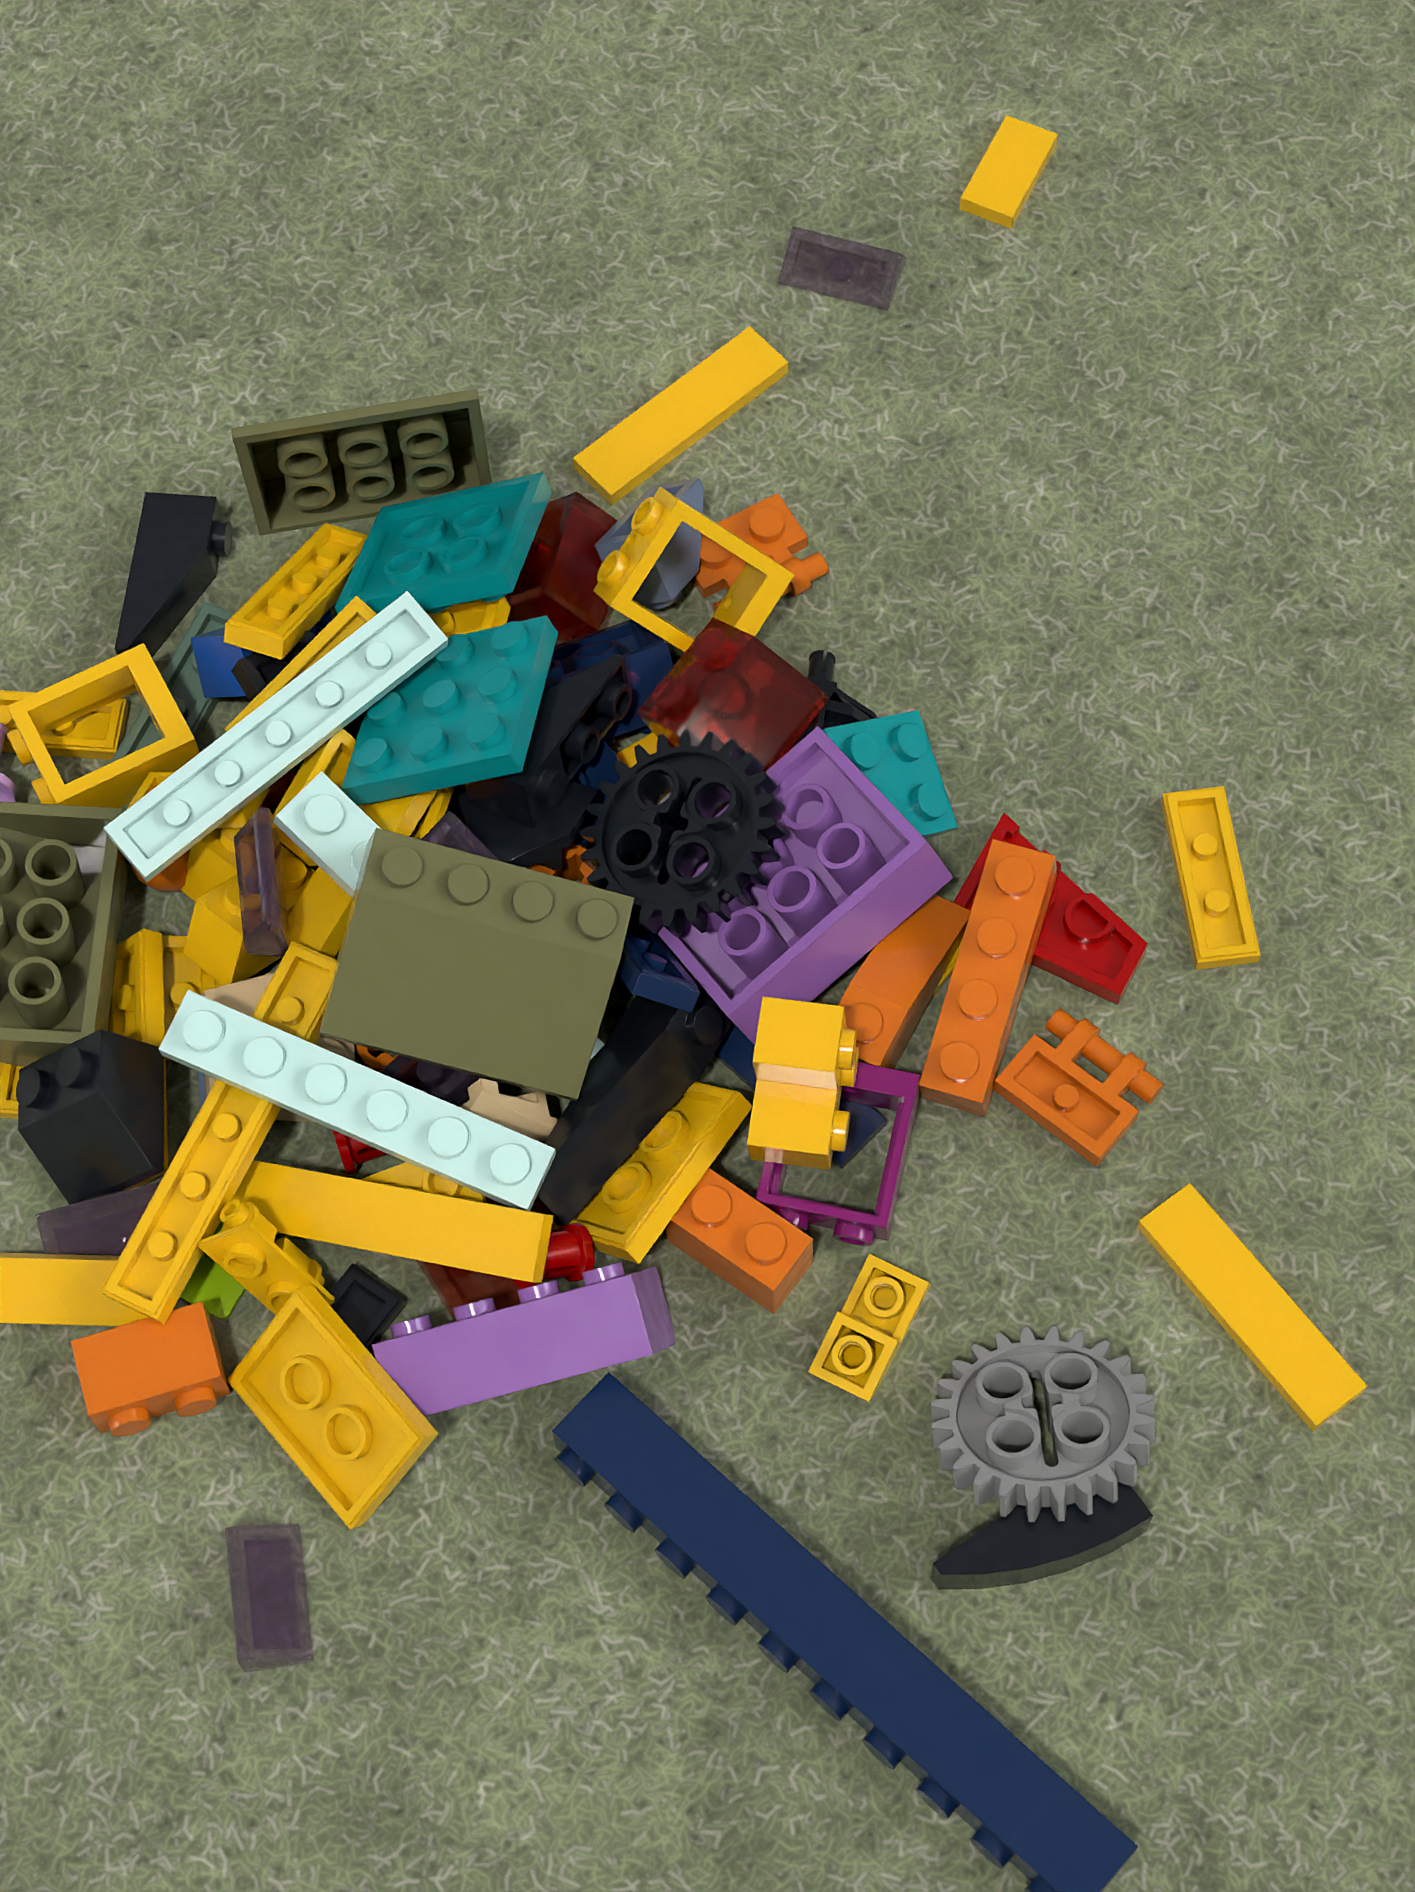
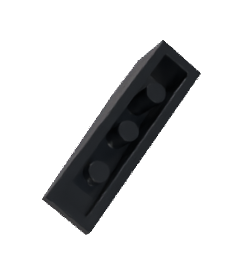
[534,979,733,1226]

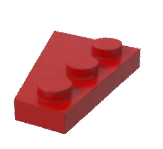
[953,813,1148,1005]

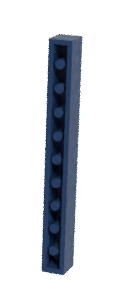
[552,1372,1138,1892]

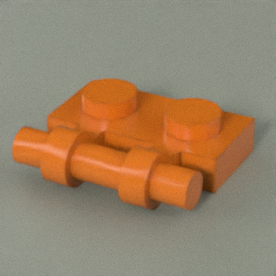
[691,493,829,613]
[993,1008,1165,1167]

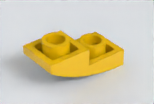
[808,1254,931,1403]

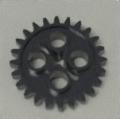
[580,730,786,937]

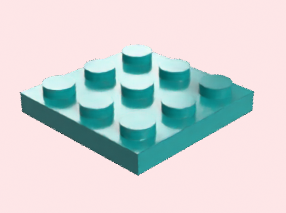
[335,472,552,614]
[341,615,558,806]

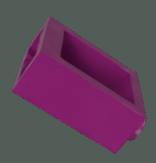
[756,1062,920,1246]

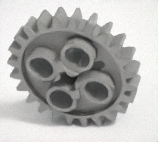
[931,1326,1156,1522]

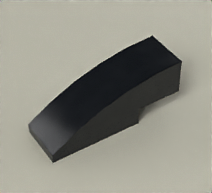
[931,1481,1153,1590]

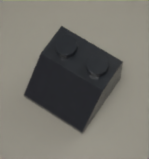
[16,1029,164,1207]

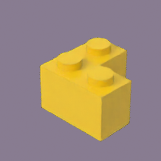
[181,822,316,986]
[747,996,859,1170]

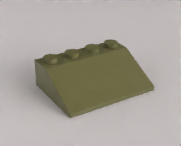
[231,389,492,535]
[0,801,129,1067]
[318,828,634,1101]

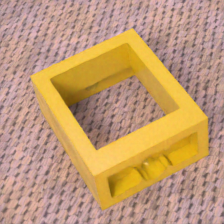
[593,486,795,679]
[6,643,200,808]

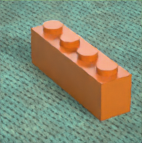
[919,839,1057,1117]

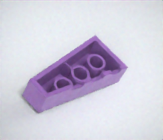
[372,1262,677,1416]

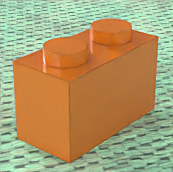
[666,1168,813,1314]
[70,1301,231,1437]

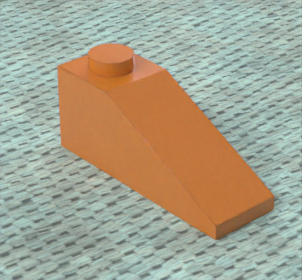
[838,894,971,1069]

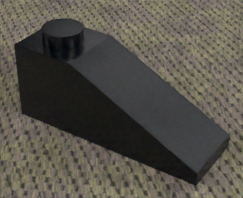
[115,492,232,658]

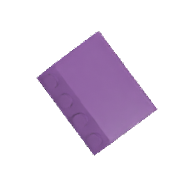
[657,726,953,1045]

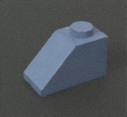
[595,478,704,609]

